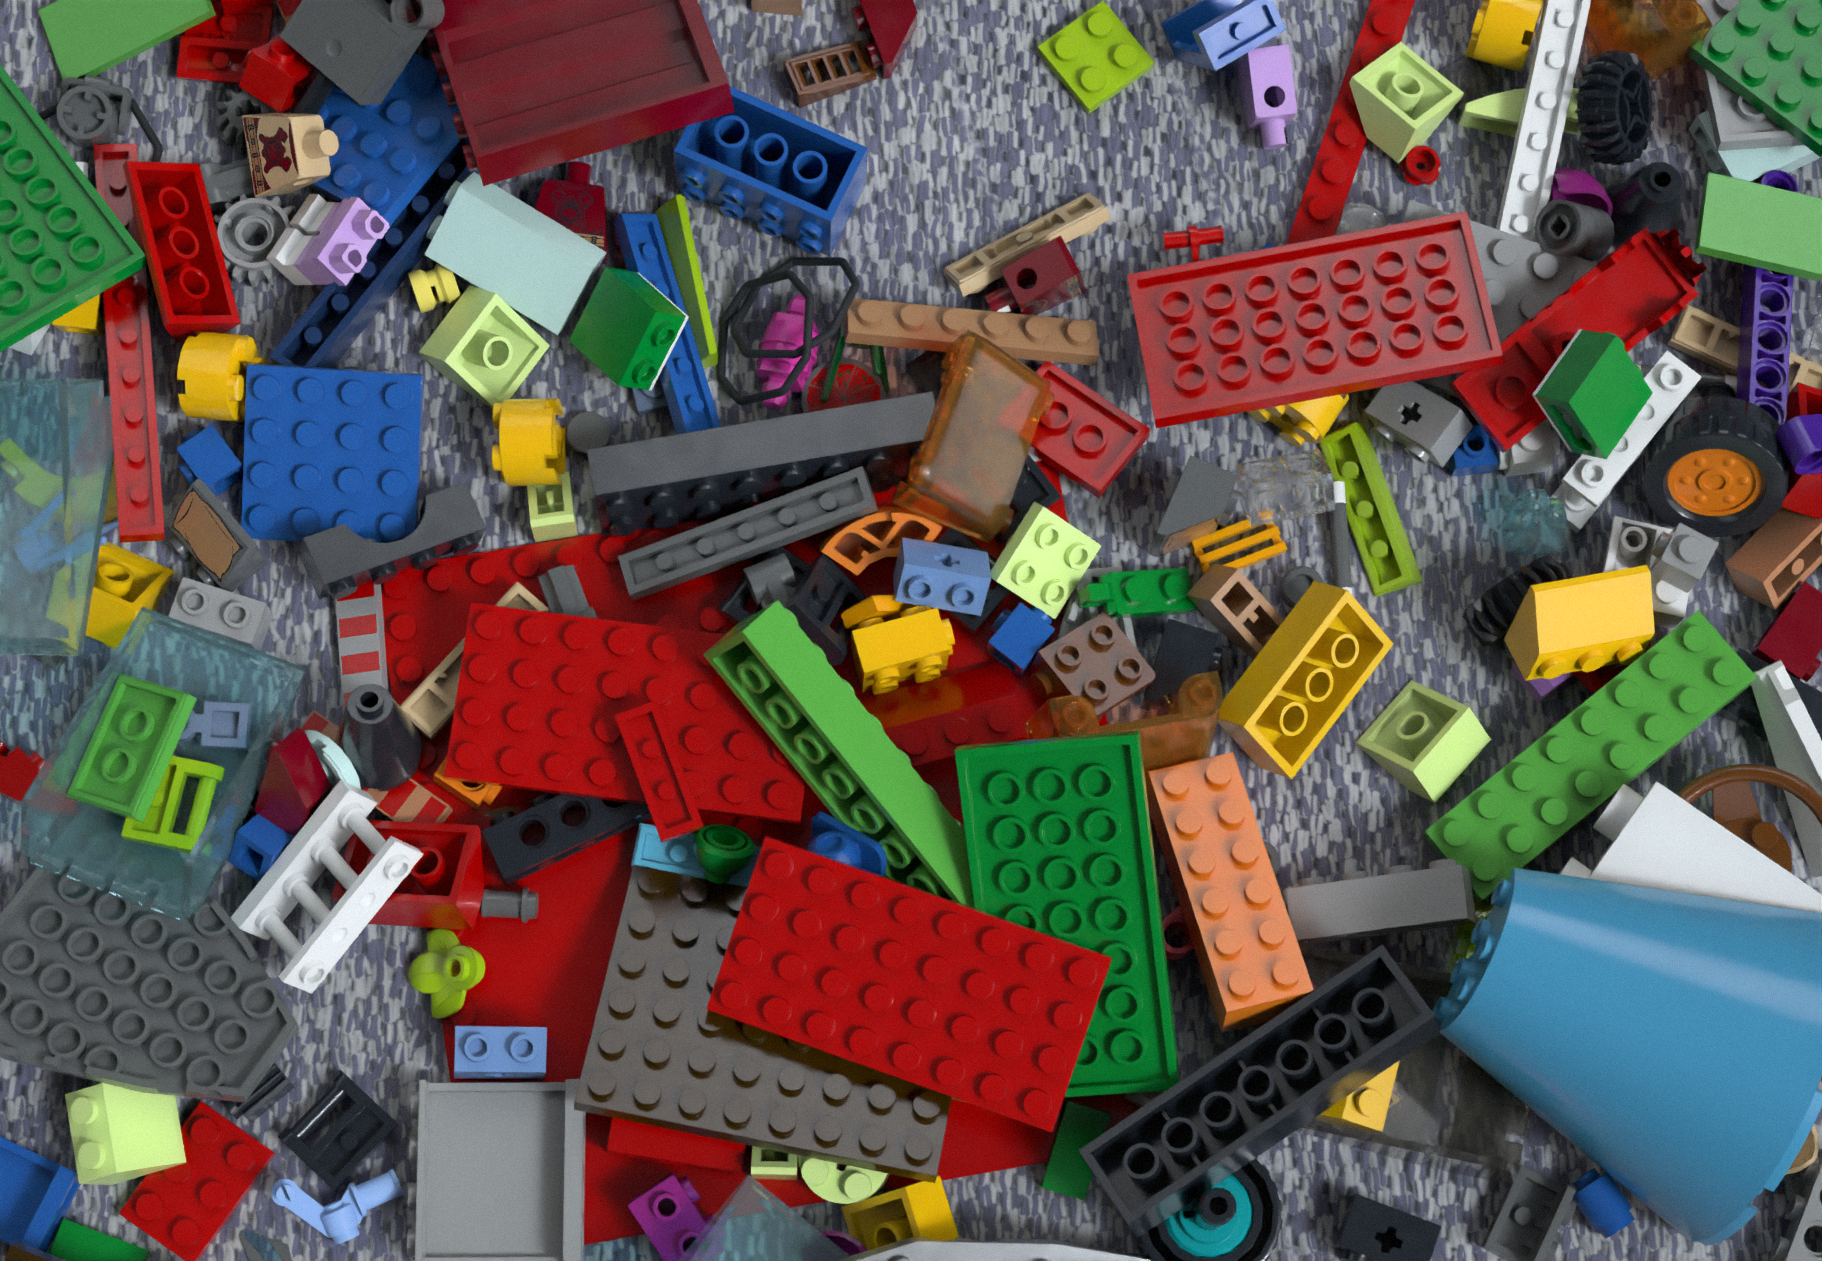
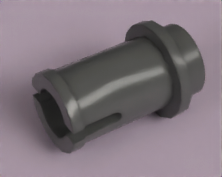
[481,887,539,923]

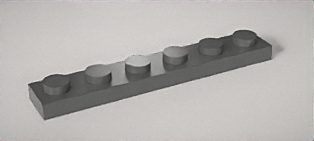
[618,467,879,601]

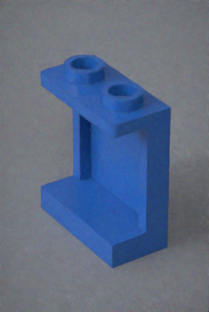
[1161,0,1286,71]
[0,1136,81,1252]

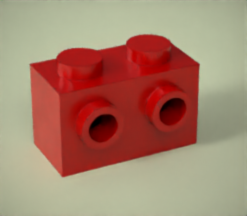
[238,36,316,113]

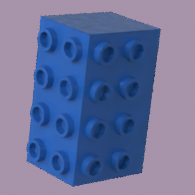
[674,86,868,256]

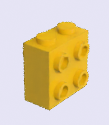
[850,606,955,694]

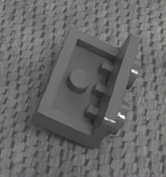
[1481,1165,1577,1261]

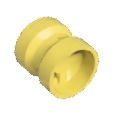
[408,263,461,313]

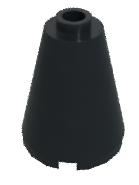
[1605,162,1682,248]
[334,684,422,792]

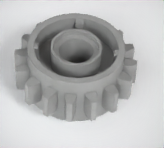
[214,194,296,287]

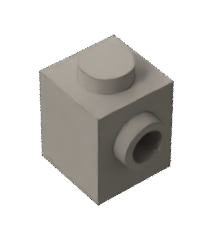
[1650,522,1719,593]

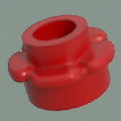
[1399,146,1441,186]

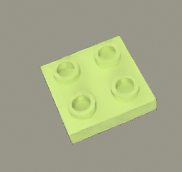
[990,501,1101,619]

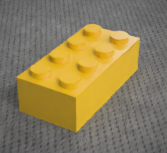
[1212,580,1394,779]

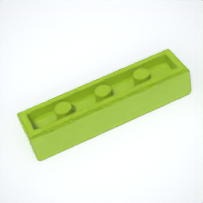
[654,194,718,368]
[1319,422,1423,597]

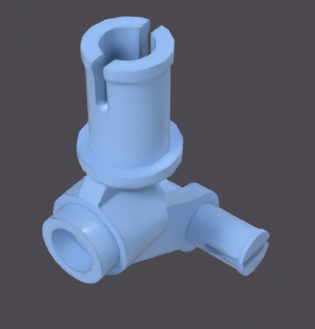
[271,1169,404,1245]

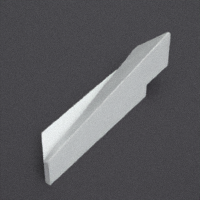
[1751,660,1822,877]

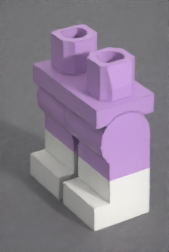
[266,194,390,286]

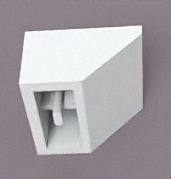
[1603,516,1689,629]

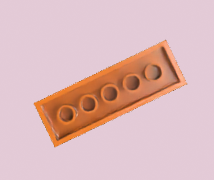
[1146,752,1314,1033]

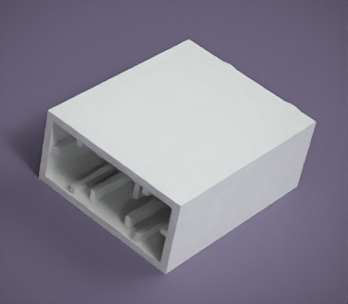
[1559,782,1822,913]

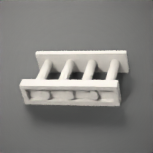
[1544,351,1701,533]
[231,780,423,994]

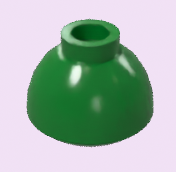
[693,824,755,884]

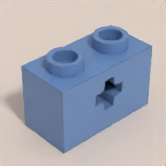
[893,537,991,616]
[454,1026,547,1079]

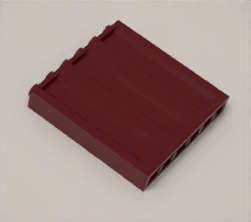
[415,0,734,186]

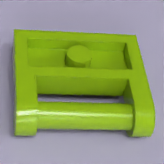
[121,756,225,856]

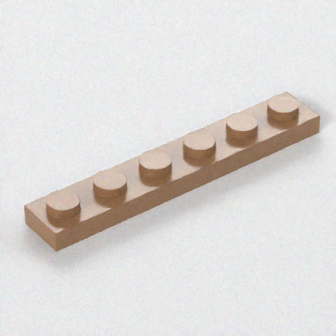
[844,298,1099,366]

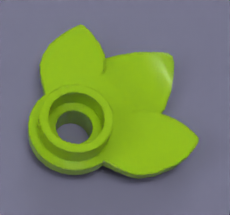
[408,928,485,1019]

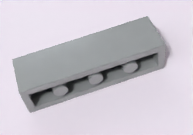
[1286,859,1476,946]

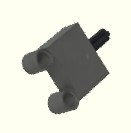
[280,0,445,114]

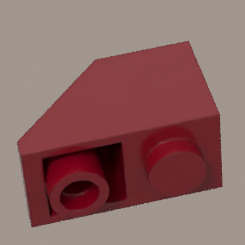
[851,0,918,79]
[254,727,332,837]

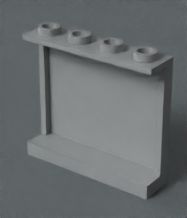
[407,1079,586,1261]

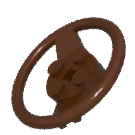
[1676,764,1822,873]

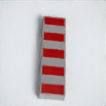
[335,539,388,713]

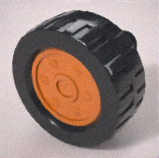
[1641,382,1790,537]

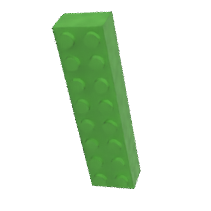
[703,600,975,908]
[1422,610,1757,905]

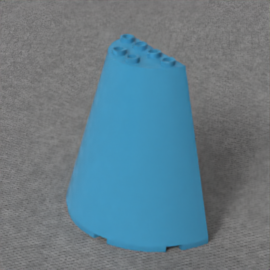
[1432,868,1822,1245]

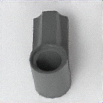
[200,158,255,217]
[743,553,798,609]
[538,565,597,618]

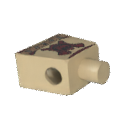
[242,112,339,197]

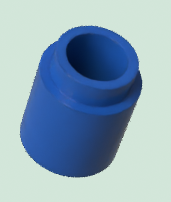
[1572,1168,1635,1238]

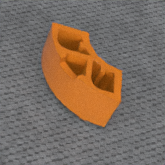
[817,506,943,576]

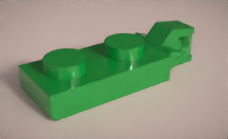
[1077,568,1195,619]

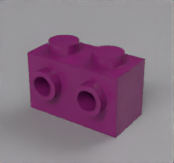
[627,1171,726,1261]

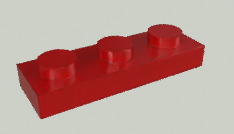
[614,700,704,843]

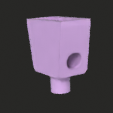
[1236,44,1297,150]

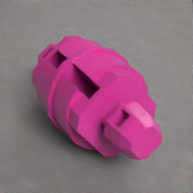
[756,295,820,410]

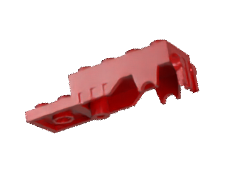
[1448,227,1707,453]

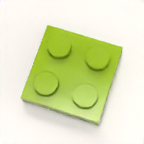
[1037,0,1155,114]

